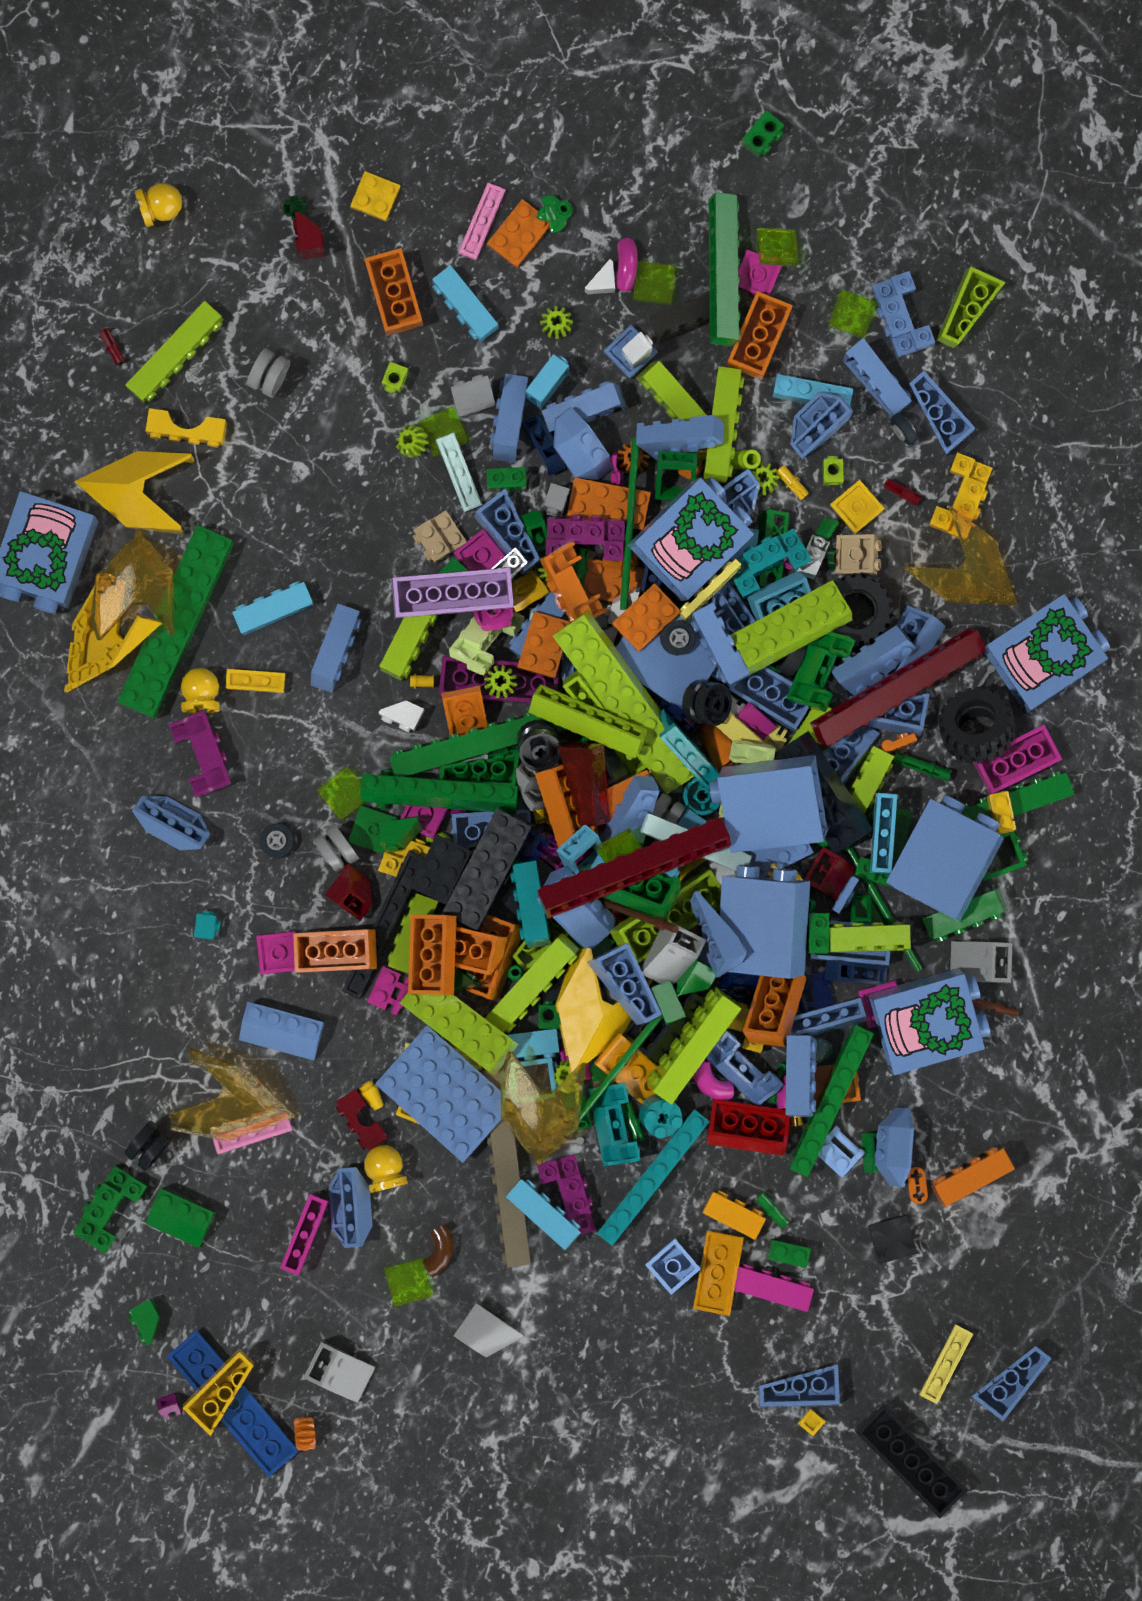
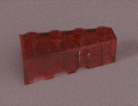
[558,743,610,826]

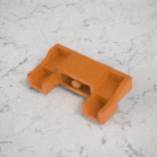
[540,541,608,622]

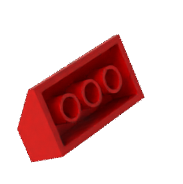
[706,1099,790,1156]

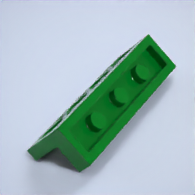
[755,509,789,588]

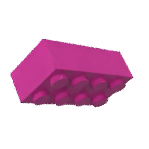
[973,725,1062,795]

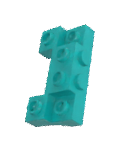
[731,528,812,599]
[588,1083,640,1166]

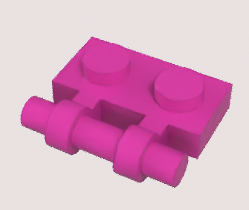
[367,966,408,1015]

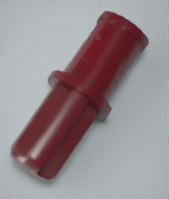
[99,328,126,366]
[883,479,922,506]

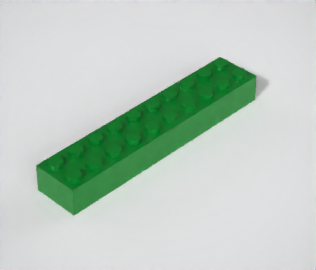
[117,525,234,719]

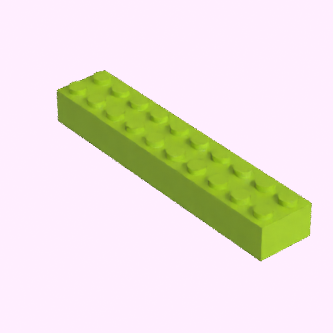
[553,610,694,794]

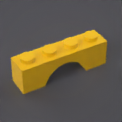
[145,408,227,448]

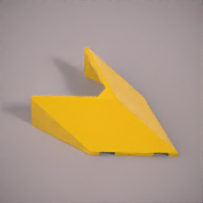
[74,451,194,535]
[64,575,162,693]
[555,947,653,1075]

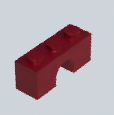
[335,1089,389,1151]

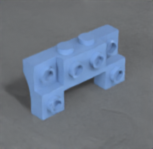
[872,271,935,359]
[705,1031,784,1106]

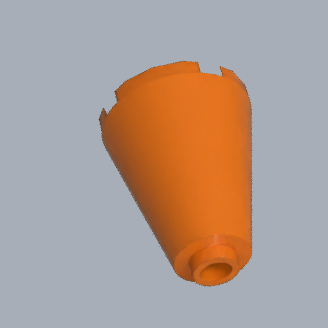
[699,724,743,773]

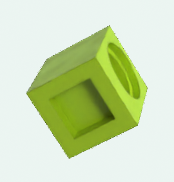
[382,362,409,394]
[822,456,844,486]

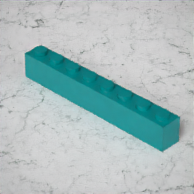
[597,1109,710,1246]

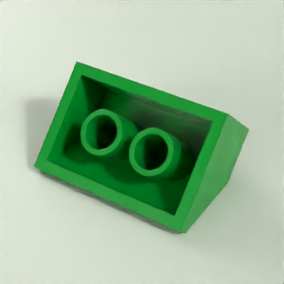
[146,1188,216,1248]

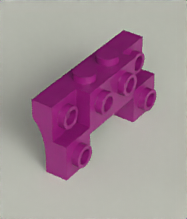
[546,514,626,561]
[168,710,232,798]
[537,1154,596,1235]

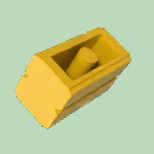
[987,791,1016,834]

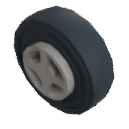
[890,413,918,446]
[660,620,695,656]
[259,823,295,859]

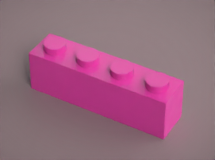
[280,1194,329,1275]
[735,1264,814,1312]

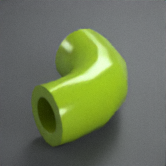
[729,450,761,471]

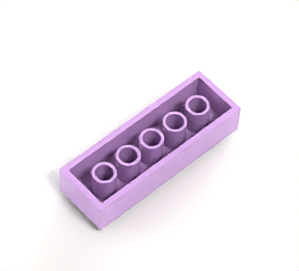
[391,568,514,618]

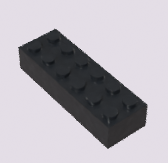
[774,731,873,854]
[443,807,535,931]
[854,1403,968,1519]

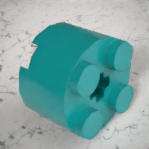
[682,778,720,817]
[639,1094,683,1138]

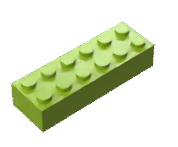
[730,580,853,675]
[609,869,721,964]
[647,987,742,1104]
[400,993,519,1076]

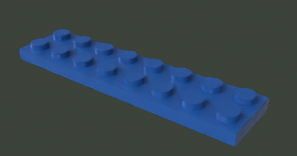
[167,1330,299,1477]

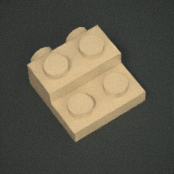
[412,510,467,564]
[835,534,882,575]

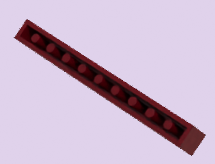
[810,628,986,746]
[537,817,731,919]

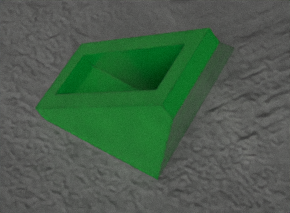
[849,894,887,926]
[677,959,716,996]

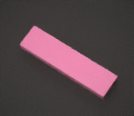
[458,183,506,261]
[212,1112,293,1154]

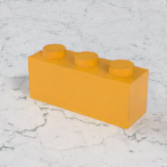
[702,1190,766,1240]

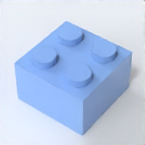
[645,1238,701,1295]

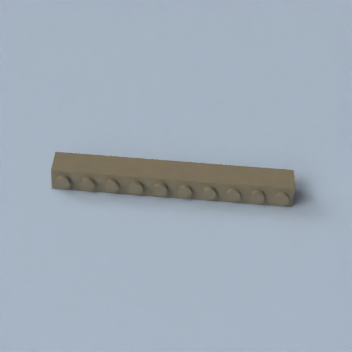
[482,1068,531,1268]

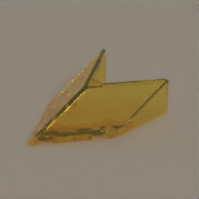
[902,505,1018,606]
[91,529,174,640]
[169,1047,296,1141]
[501,1051,586,1165]

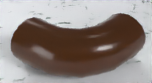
[423,1223,453,1278]

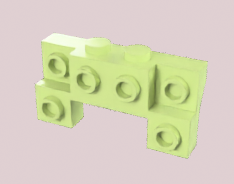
[449,611,525,676]
[719,740,776,818]

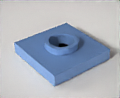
[603,325,658,379]
[830,876,859,915]

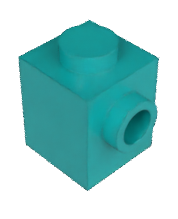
[194,911,221,940]

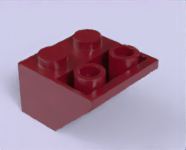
[293,212,325,259]
[803,847,855,902]
[325,864,372,921]

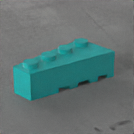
[510,861,552,948]

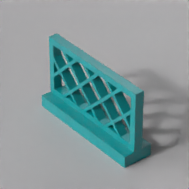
[659,709,719,790]

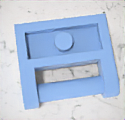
[818,1125,866,1178]

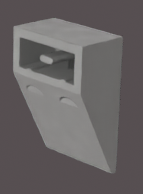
[451,375,496,420]
[641,921,706,985]
[950,941,1013,983]
[303,1341,375,1403]

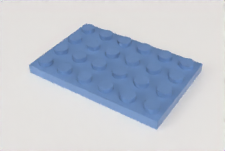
[376,1025,516,1163]

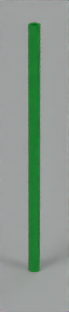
[620,437,639,610]
[844,844,923,972]
[568,987,681,1129]

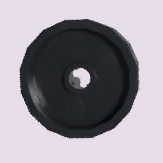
[682,680,732,726]
[516,720,562,770]
[124,1120,173,1171]

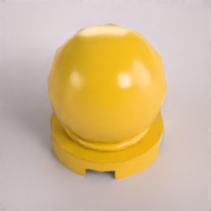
[134,183,182,228]
[180,667,220,713]
[364,1145,408,1193]

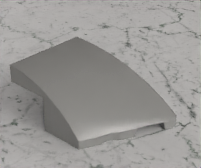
[516,763,546,811]
[454,1303,524,1357]

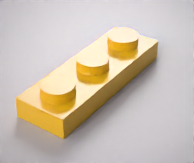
[226,669,286,693]

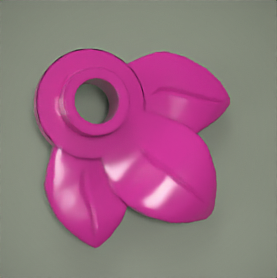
[611,451,624,486]

